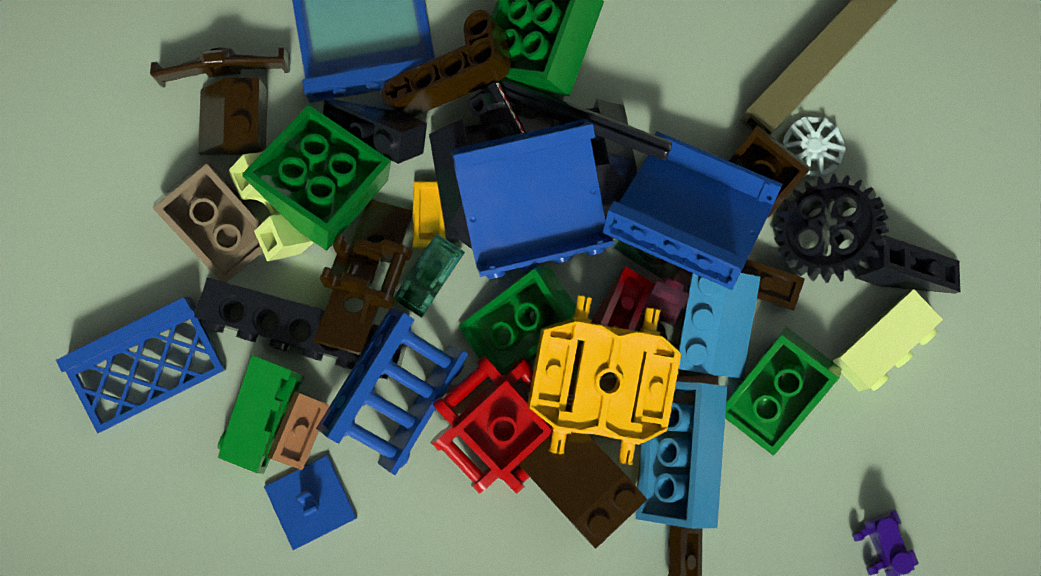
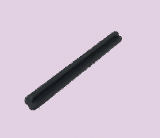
[481,78,672,160]

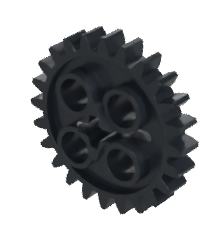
[774,174,889,283]

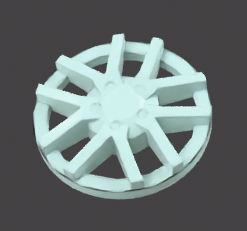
[782,117,846,178]

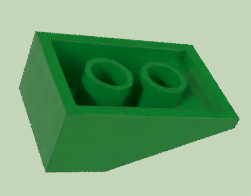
[459,267,576,375]
[725,326,842,456]

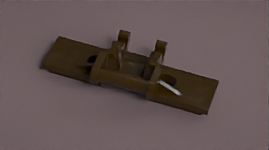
[314,200,413,356]

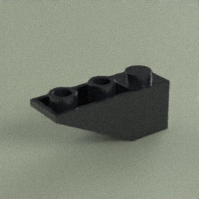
[323,98,427,164]

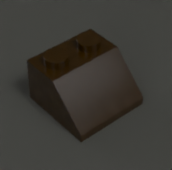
[198,78,268,155]

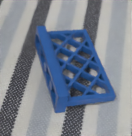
[56,297,226,434]

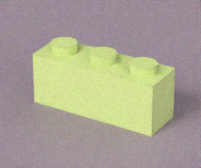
[831,289,943,391]

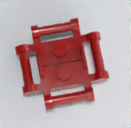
[431,356,571,494]

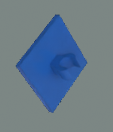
[264,455,357,550]

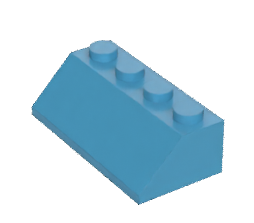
[635,382,727,529]

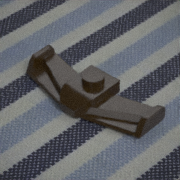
[150,47,290,87]

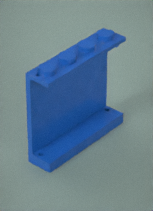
[450,119,615,279]
[603,131,782,290]

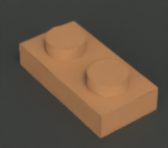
[267,391,329,470]

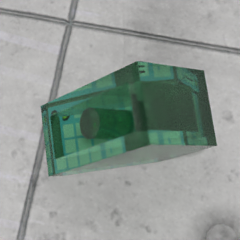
[394,233,465,318]

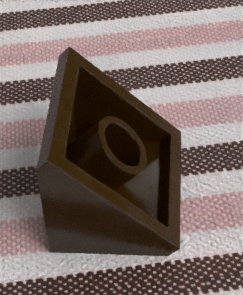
[729,125,811,218]

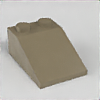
[153,159,263,282]

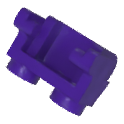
[851,509,919,576]

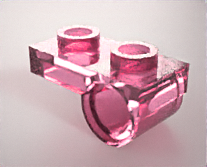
[642,278,690,326]

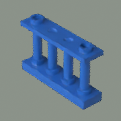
[316,308,468,476]

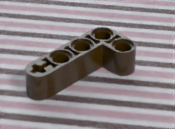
[381,10,511,117]

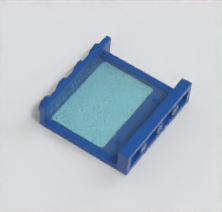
[292,0,435,103]

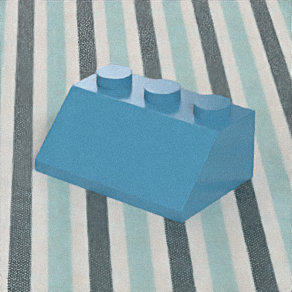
[677,272,761,378]

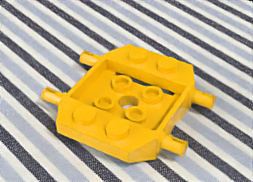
[527,295,681,465]

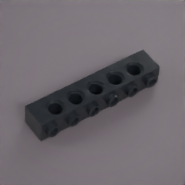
[194,277,407,380]

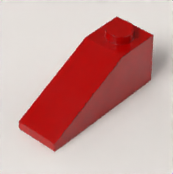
[574,266,654,379]

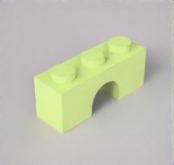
[228,152,314,261]

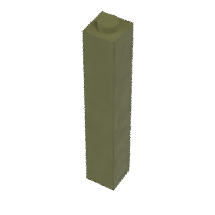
[740,0,898,136]

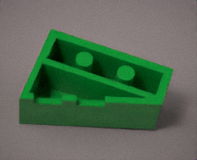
[217,355,305,474]

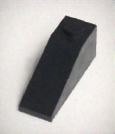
[854,235,961,294]

